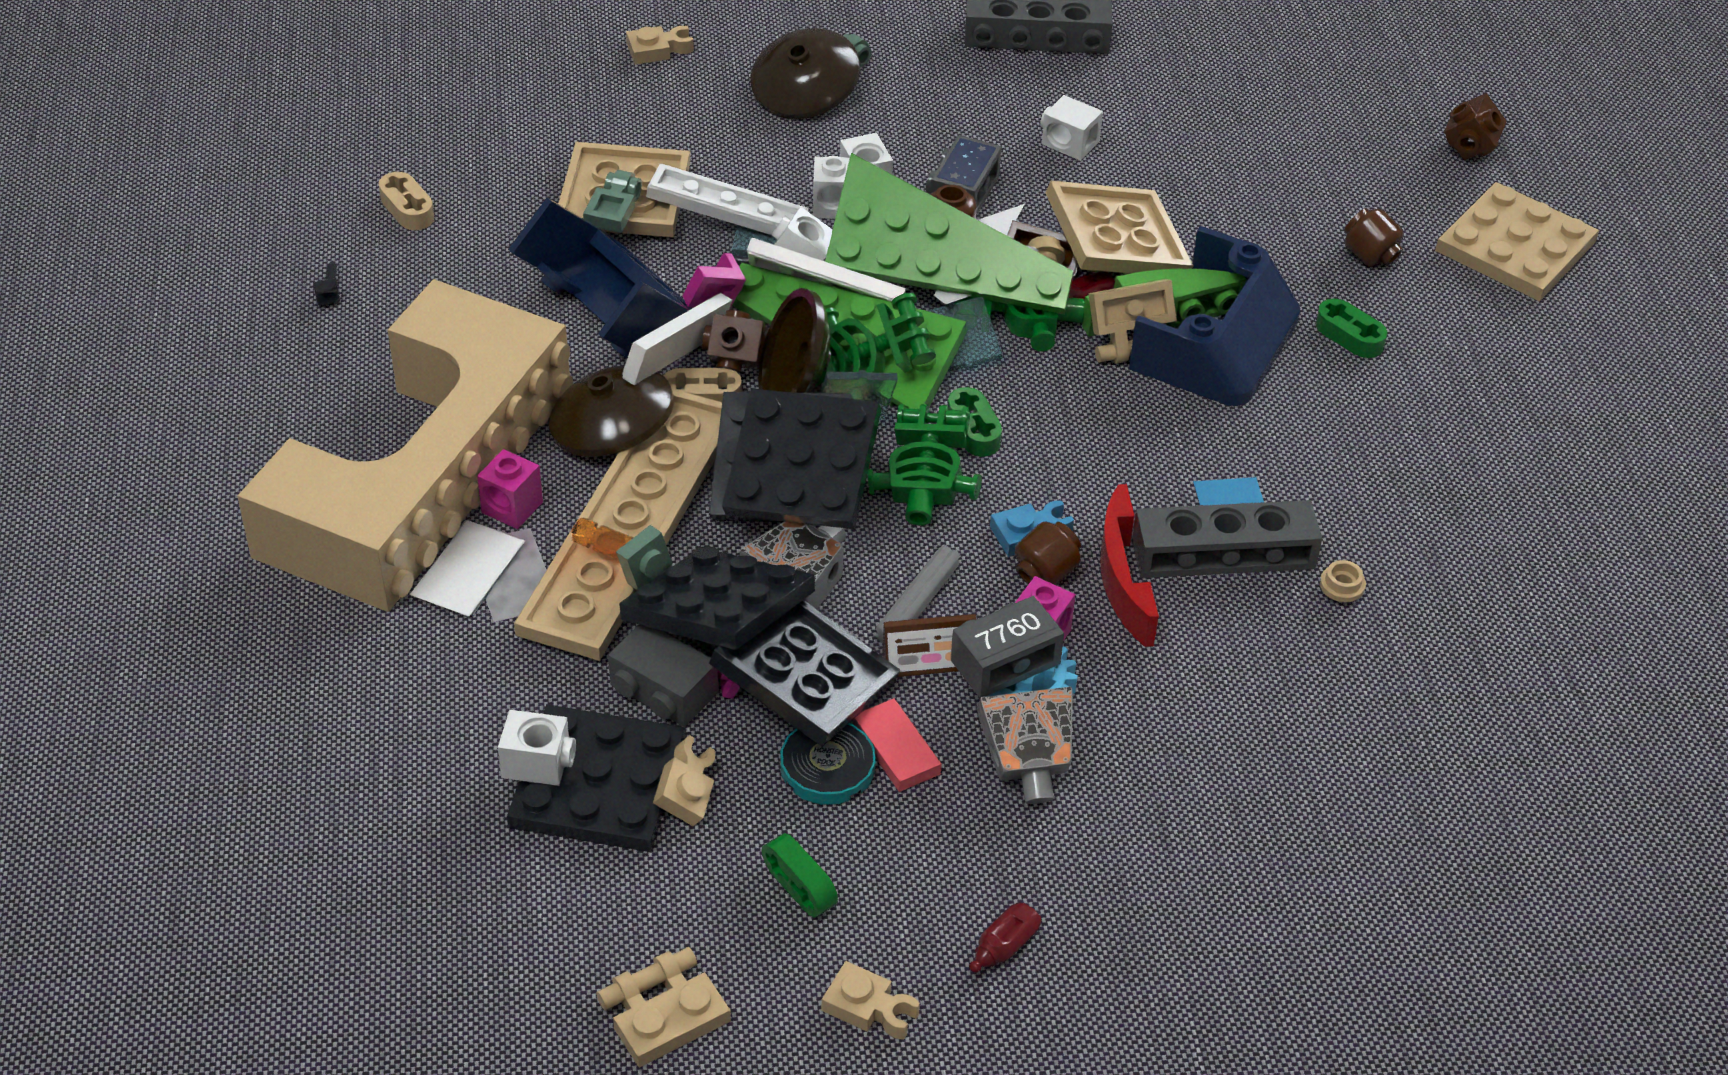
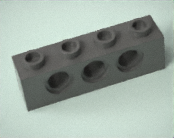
[965,0,1113,54]
[1132,500,1322,578]

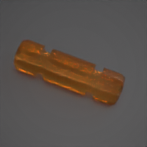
[571,518,634,560]

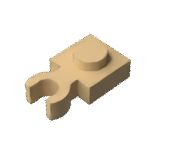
[626,26,694,65]
[653,735,715,826]
[821,961,920,1039]

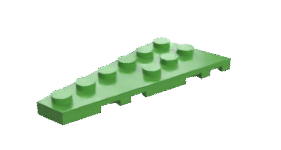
[825,153,1073,315]
[732,263,967,409]

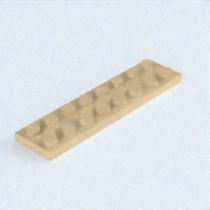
[514,389,722,661]

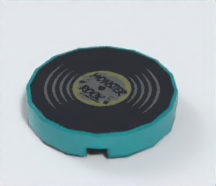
[780,723,876,805]

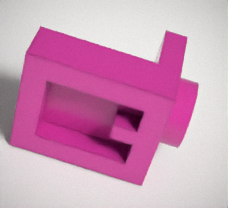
[682,253,746,310]

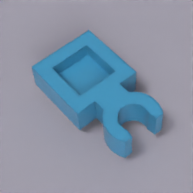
[990,501,1074,557]

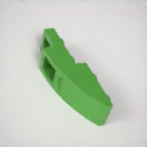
[1082,268,1247,337]

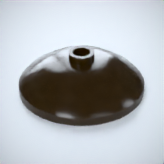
[750,28,860,119]
[758,288,831,393]
[549,365,674,457]

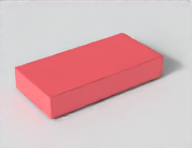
[853,698,942,792]

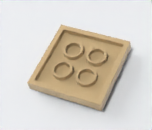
[558,142,690,237]
[1046,181,1193,274]
[1435,182,1599,301]

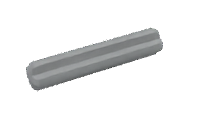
[876,545,960,642]

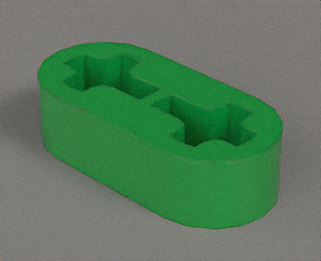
[1316,298,1387,358]
[948,387,1002,457]
[761,833,838,918]

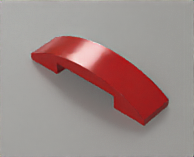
[1100,484,1159,647]

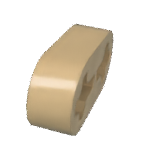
[379,172,434,230]
[663,368,742,402]

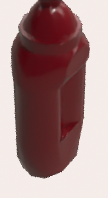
[1069,271,1115,299]
[969,902,1042,973]

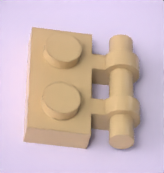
[1088,279,1177,364]
[596,947,731,1068]

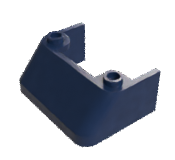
[508,197,692,358]
[1129,226,1301,406]

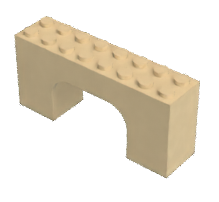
[237,279,573,612]

